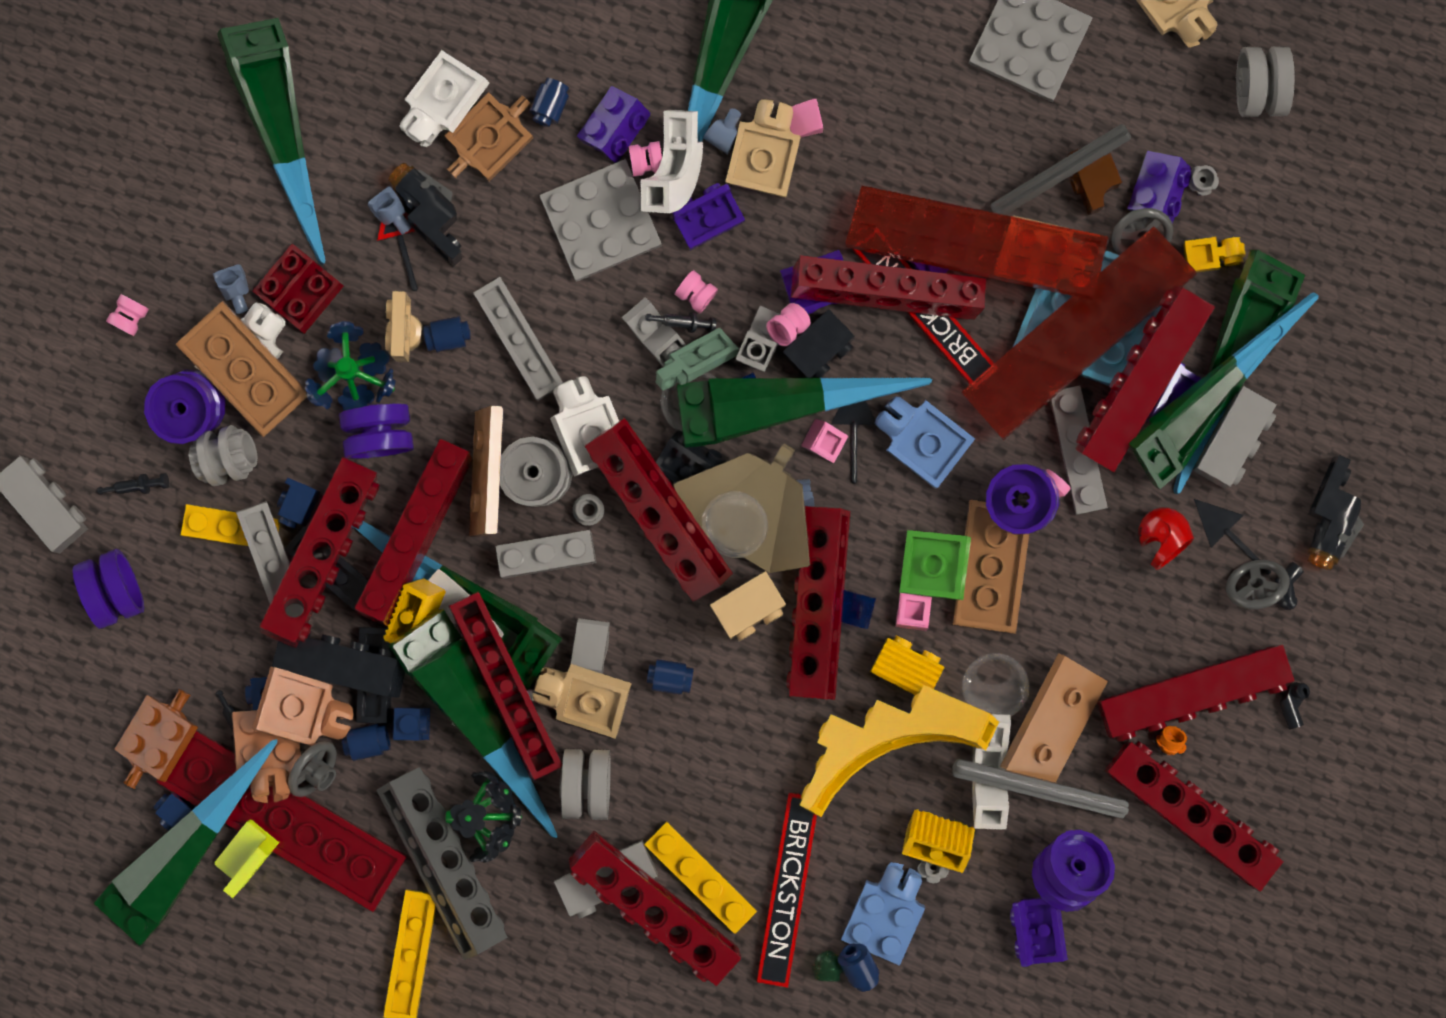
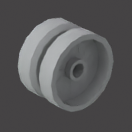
[1236,46,1295,117]
[500,436,573,507]
[560,749,611,820]

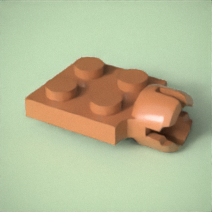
[252,667,353,746]
[232,710,301,803]

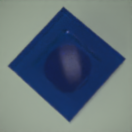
[841,590,876,629]

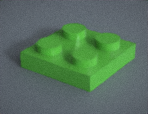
[899,530,971,600]

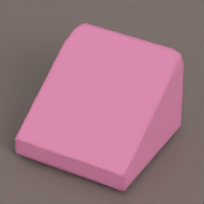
[790,99,823,137]
[801,419,848,463]
[895,593,932,631]

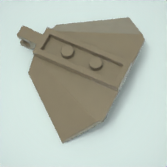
[673,443,810,573]

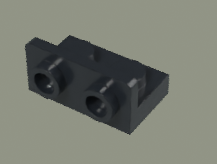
[656,430,727,483]

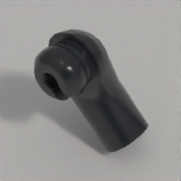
[1274,562,1304,610]
[1280,682,1310,730]

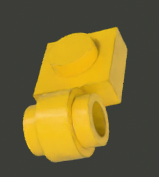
[1183,237,1246,274]

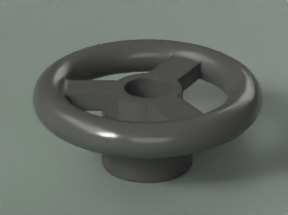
[1111,208,1173,261]
[1226,560,1290,610]
[288,741,337,797]

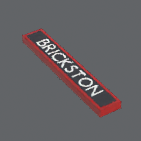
[853,228,999,391]
[757,792,817,988]

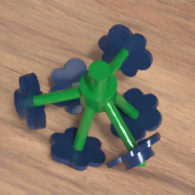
[305,321,396,411]

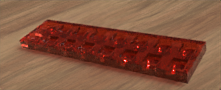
[845,185,1109,300]
[961,226,1197,441]

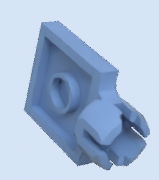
[875,396,975,489]
[841,863,925,966]

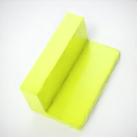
[215,819,279,898]

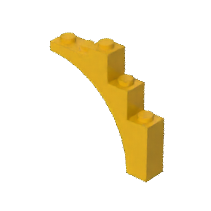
[800,685,999,817]

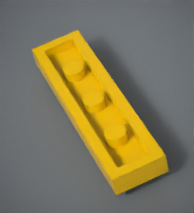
[644,822,757,934]
[383,889,436,1018]

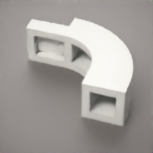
[641,110,703,213]
[972,714,1011,829]

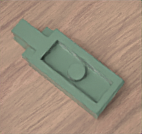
[655,328,739,391]

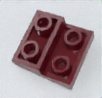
[252,244,344,334]

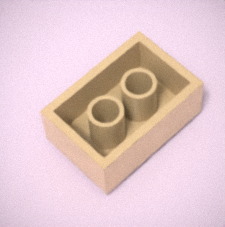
[710,571,786,642]

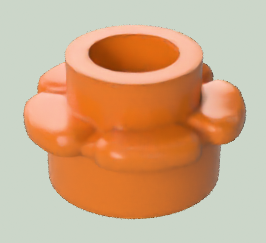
[1156,726,1187,755]

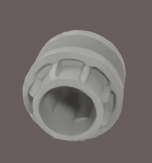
[189,425,257,486]

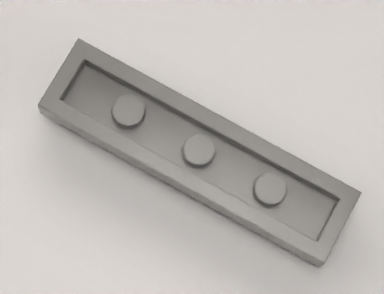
[473,277,563,401]
[1048,386,1108,515]
[236,501,310,621]

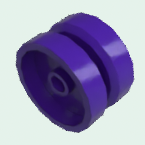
[144,369,226,444]
[339,404,414,459]
[986,464,1060,534]
[73,549,145,629]
[1032,830,1115,912]

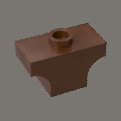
[1067,148,1122,215]

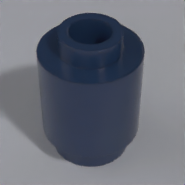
[529,78,569,127]
[423,316,471,352]
[647,659,694,695]
[342,724,391,761]
[838,943,879,992]

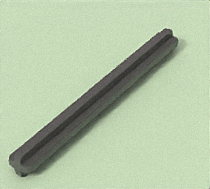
[952,759,1129,818]

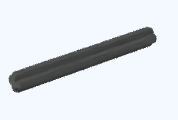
[990,124,1131,218]

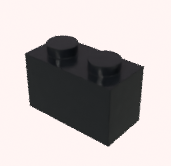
[782,309,855,378]

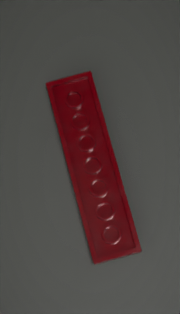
[156,730,408,912]

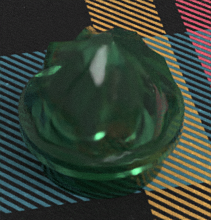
[812,950,843,982]

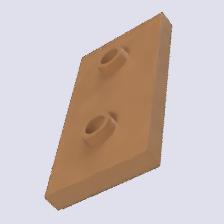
[176,301,307,437]
[469,406,503,537]
[952,500,1029,634]
[1000,653,1108,783]

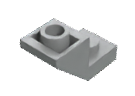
[622,297,686,367]
[735,306,780,372]
[571,618,610,674]

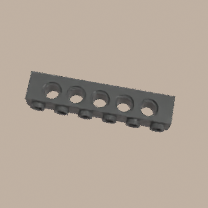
[377,767,508,960]

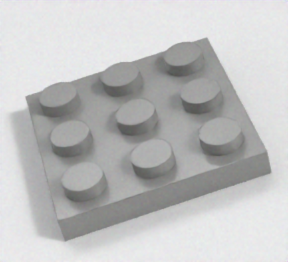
[968,0,1093,103]
[540,159,662,282]

